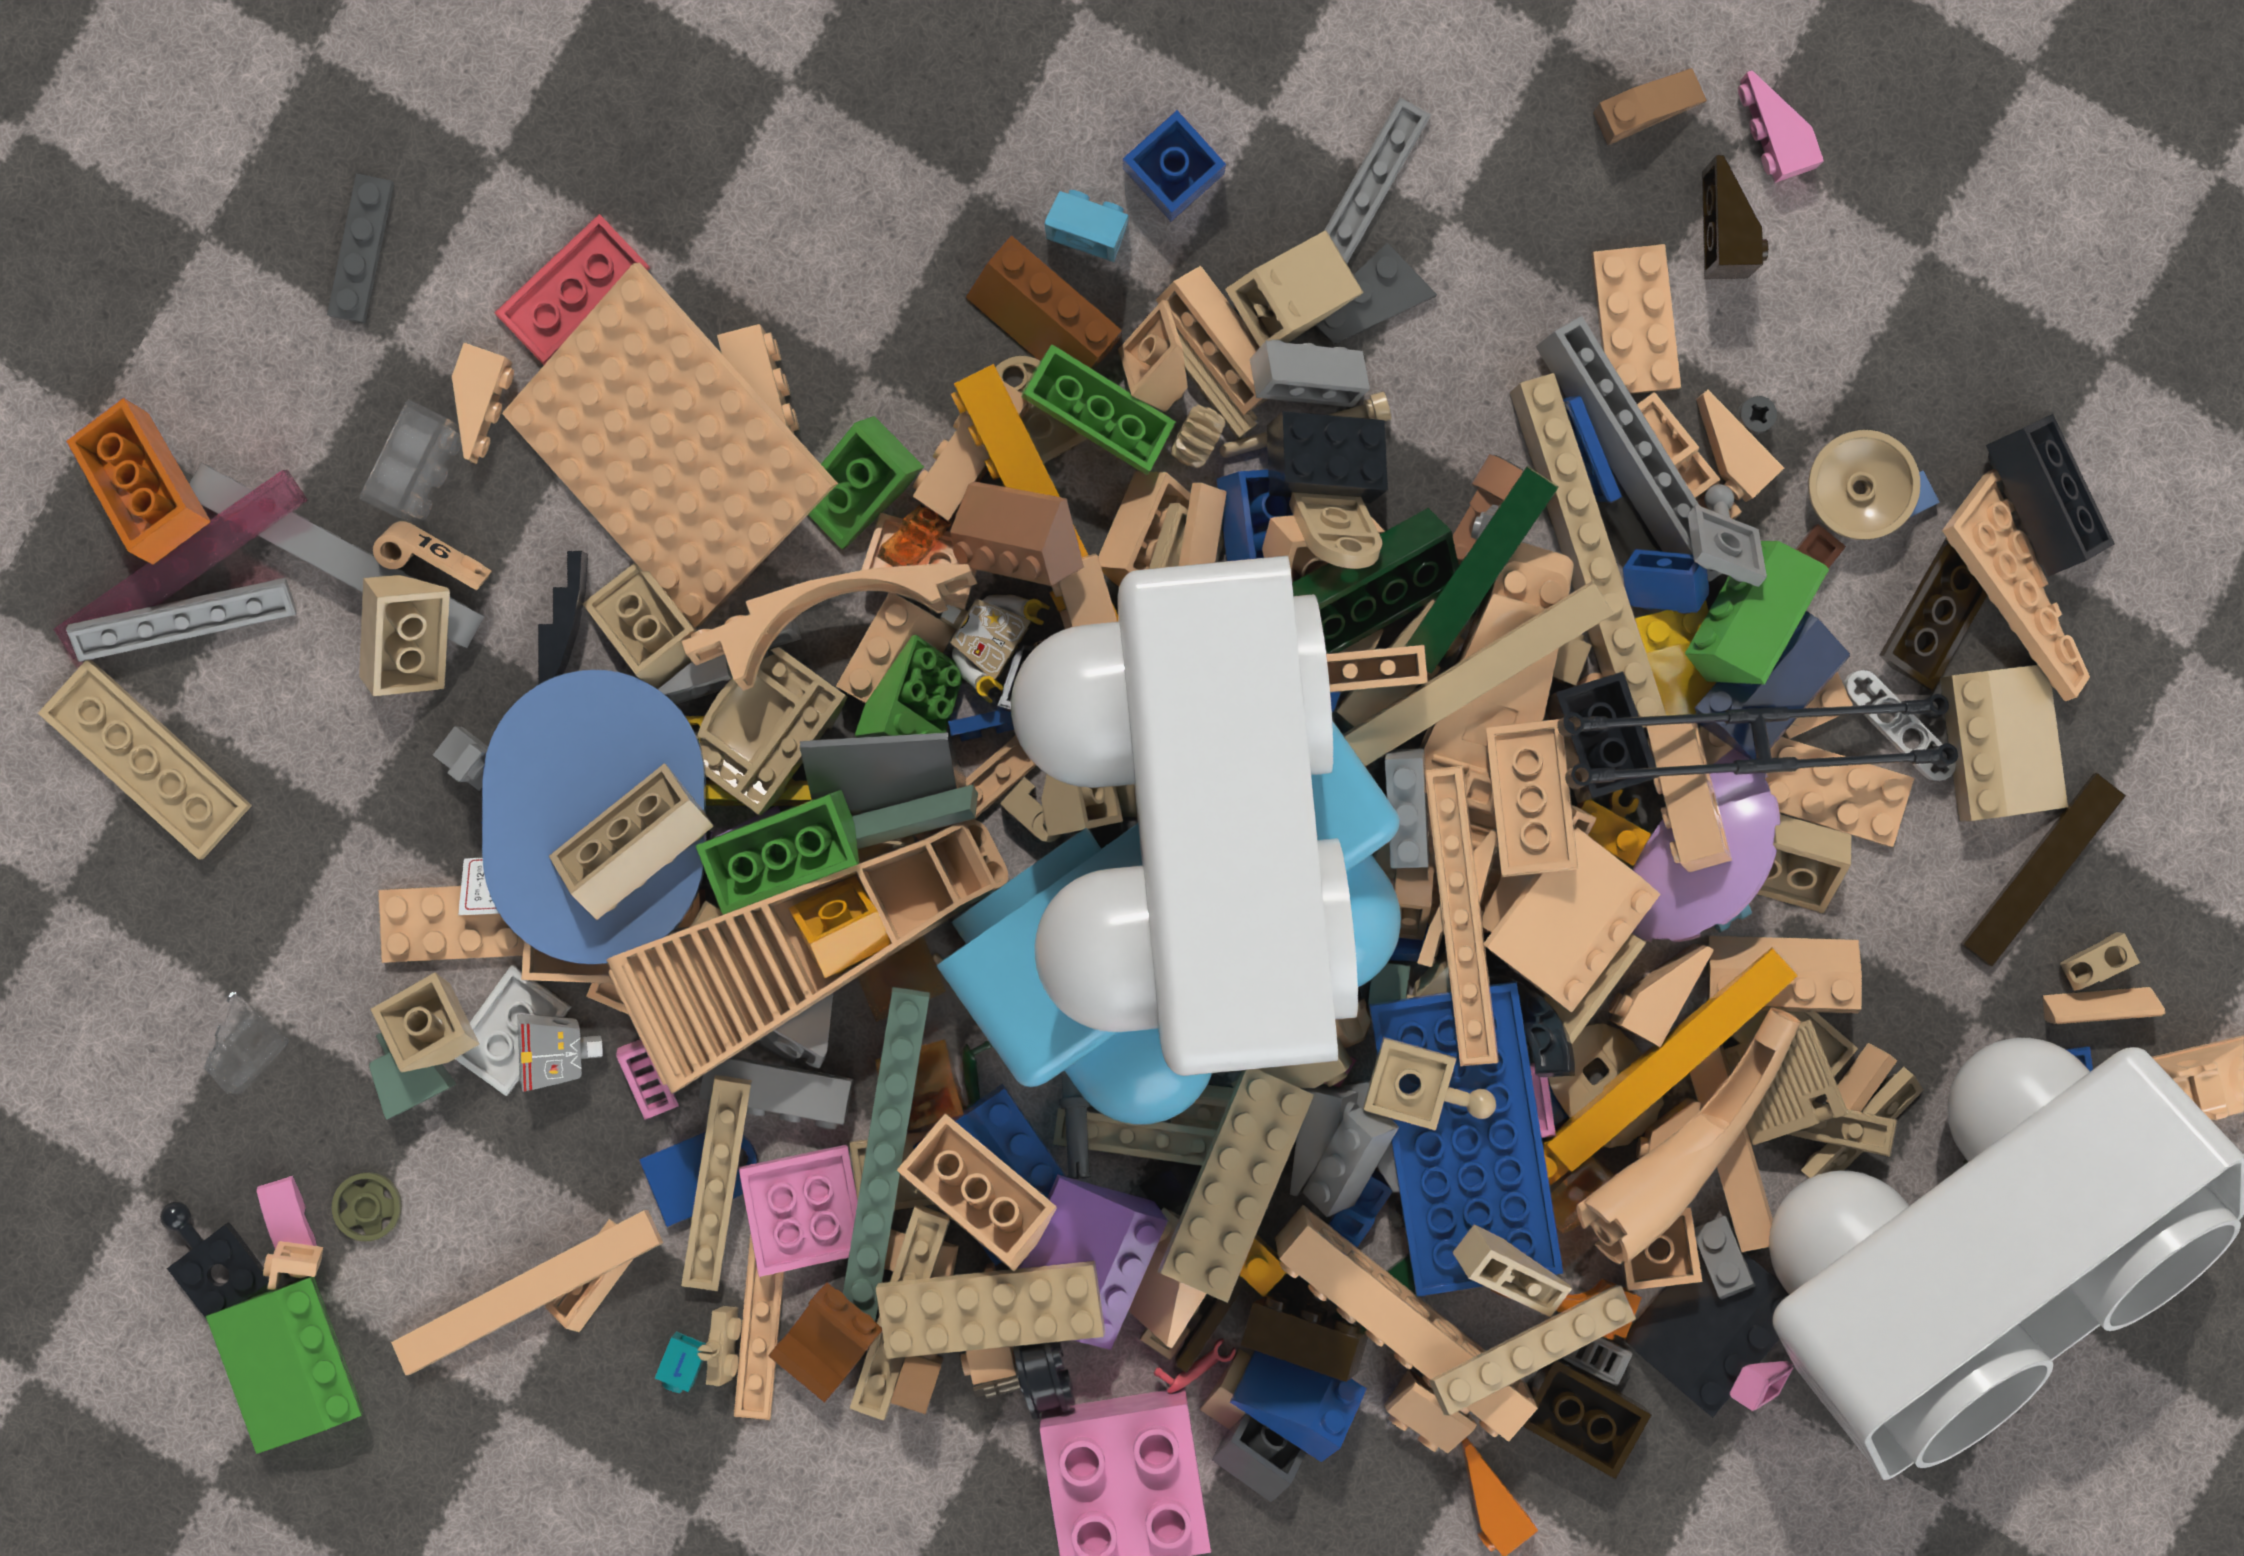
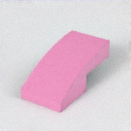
[257,1176,317,1249]

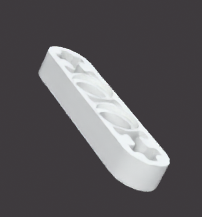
[1844,670,1956,781]

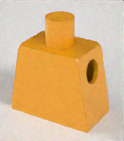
[1239,1234,1287,1297]

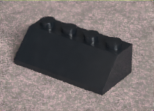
[1986,414,2115,577]

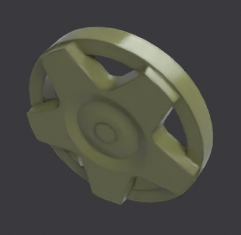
[332,1172,402,1242]

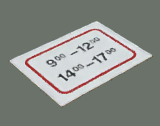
[458,858,499,916]

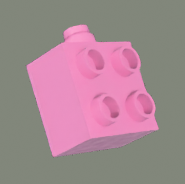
[1039,1387,1211,1556]

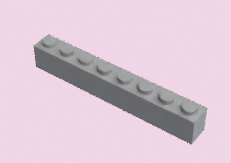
[1535,316,1722,582]

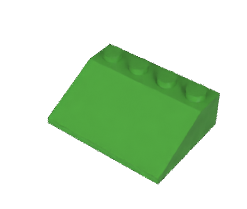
[206,1276,364,1454]

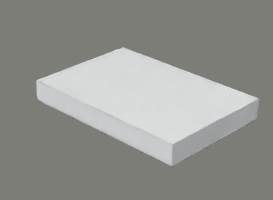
[455,965,571,1096]

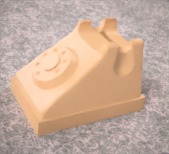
[2152,1035,2244,1120]

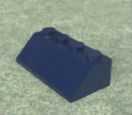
[1695,611,1850,759]

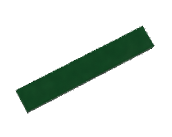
[1404,466,1559,674]

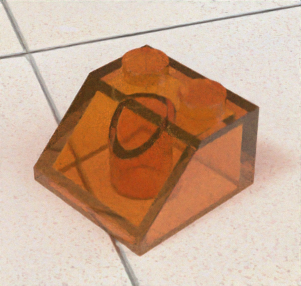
[858,936,946,1022]

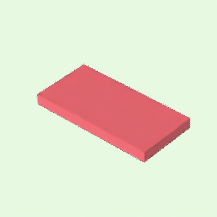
[495,214,650,365]

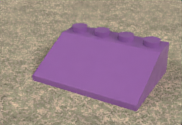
[1017,1175,1168,1350]

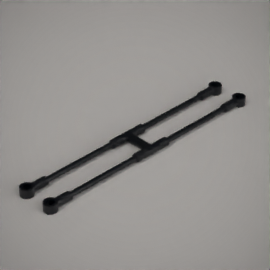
[1557,694,1958,789]

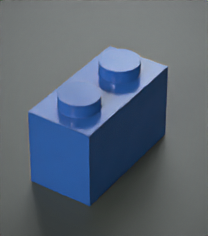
[1623,549,1709,613]

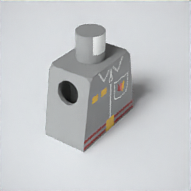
[517,1014,602,1091]

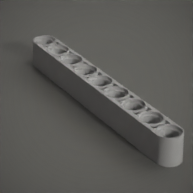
[189,462,485,648]

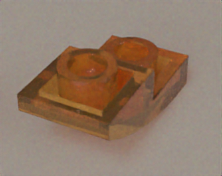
[877,504,951,567]

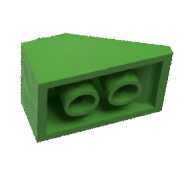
[808,416,924,550]

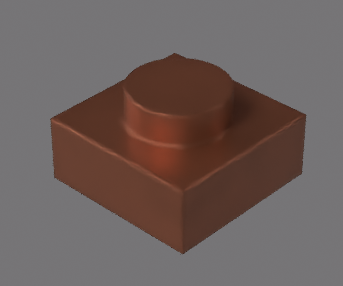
[1795,524,1846,569]

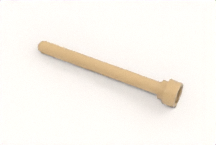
[1220,392,1391,458]

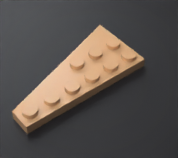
[1942,469,2090,701]

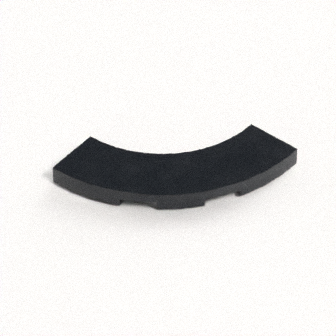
[1488,973,1575,1077]

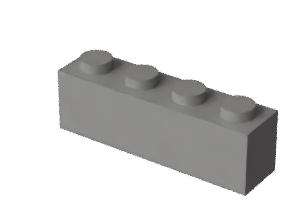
[699,1056,854,1129]

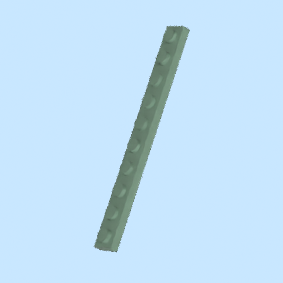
[843,987,930,1321]

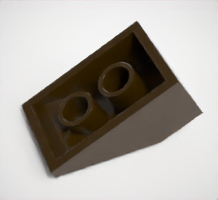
[1702,155,1769,279]

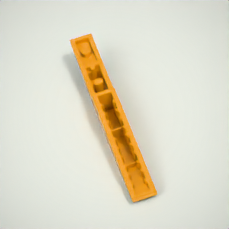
[1542,947,1798,1187]

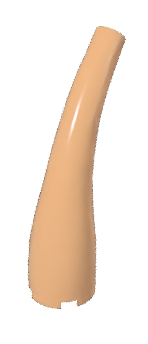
[1576,1007,1801,1264]

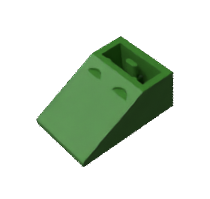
[855,635,963,738]

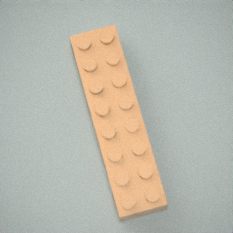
[1275,1205,1538,1442]

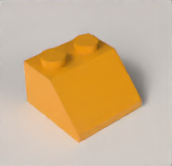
[788,876,892,978]

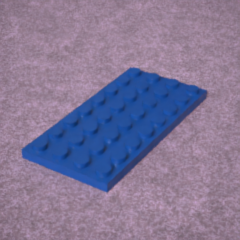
[1369,981,1563,1297]

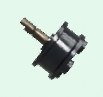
[973,1341,1075,1421]

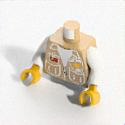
[940,595,1050,703]

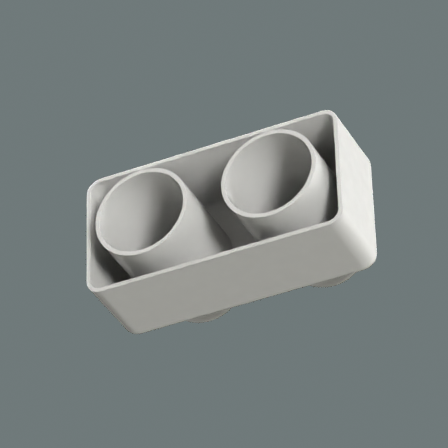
[1011,556,1358,1076]
[1769,1038,2244,1480]

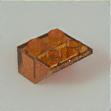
[875,1038,966,1131]

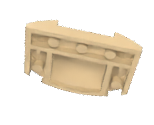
[697,647,847,816]

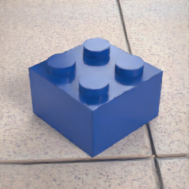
[1123,110,1226,222]

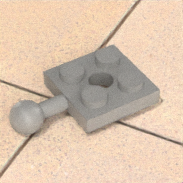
[1687,484,1767,587]

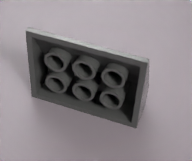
[800,733,966,816]

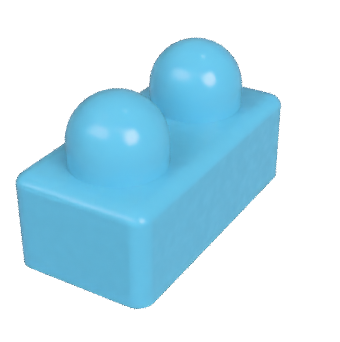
[936,720,1401,1125]

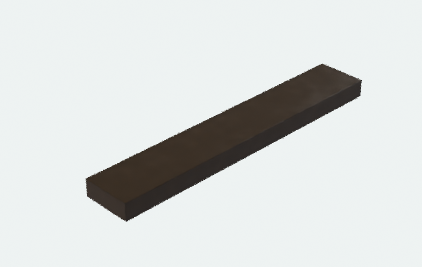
[1961,773,2126,967]

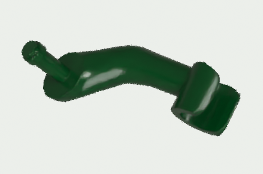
[962,1040,993,1109]

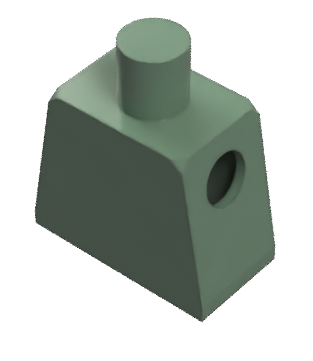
[369,1033,456,1120]

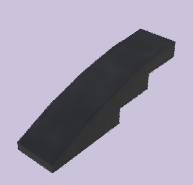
[538,551,588,685]

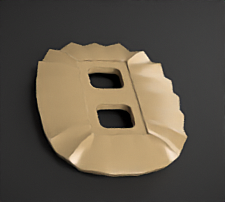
[1548,1023,1664,1148]

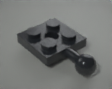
[160,1202,269,1318]

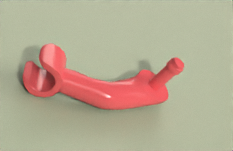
[1154,1338,1235,1393]

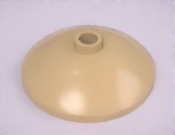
[1808,430,1920,540]

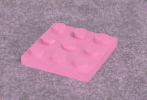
[738,1145,858,1277]

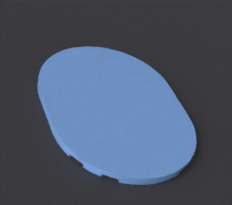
[482,670,706,964]

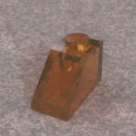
[1551,1157,1615,1234]

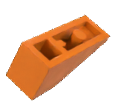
[1461,1437,1538,1556]

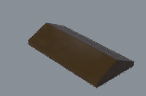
[1879,537,1988,691]

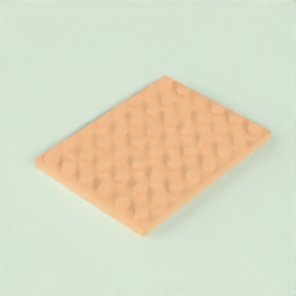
[502,262,838,628]

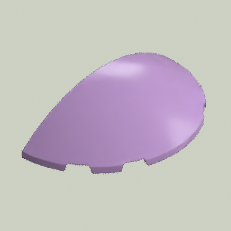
[1632,749,1780,942]

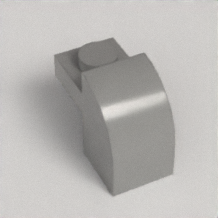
[433,726,488,791]

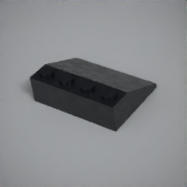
[1622,1248,1789,1418]

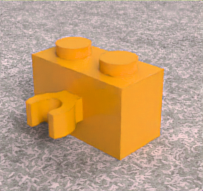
[1576,790,1651,866]

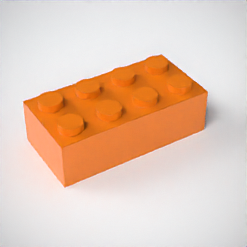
[66,398,211,565]

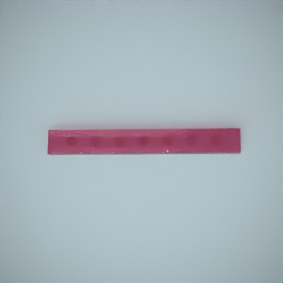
[53,470,308,660]

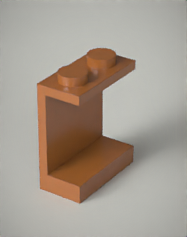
[768,1283,882,1403]

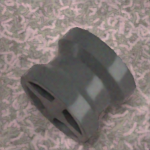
[1735,396,1777,435]

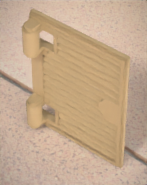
[1724,1019,1848,1145]

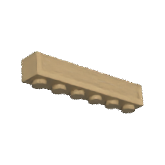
[1176,328,1258,440]

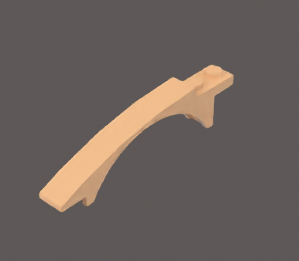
[681,564,977,691]

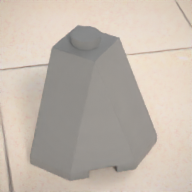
[754,993,833,1068]

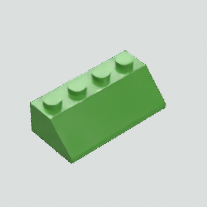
[1021,344,1176,475]
[1685,541,1829,684]
[696,789,859,915]

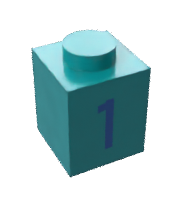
[655,1331,706,1393]

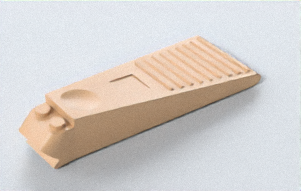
[1373,542,1574,933]
[606,820,1008,1094]

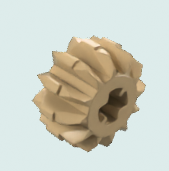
[1171,405,1225,468]

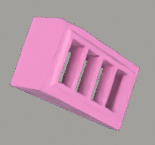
[616,1039,679,1120]
[1730,1361,1793,1411]

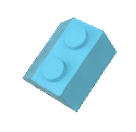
[1044,190,1129,262]

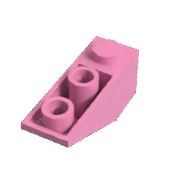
[1738,71,1824,183]

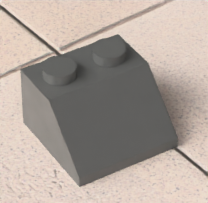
[1212,1413,1306,1502]

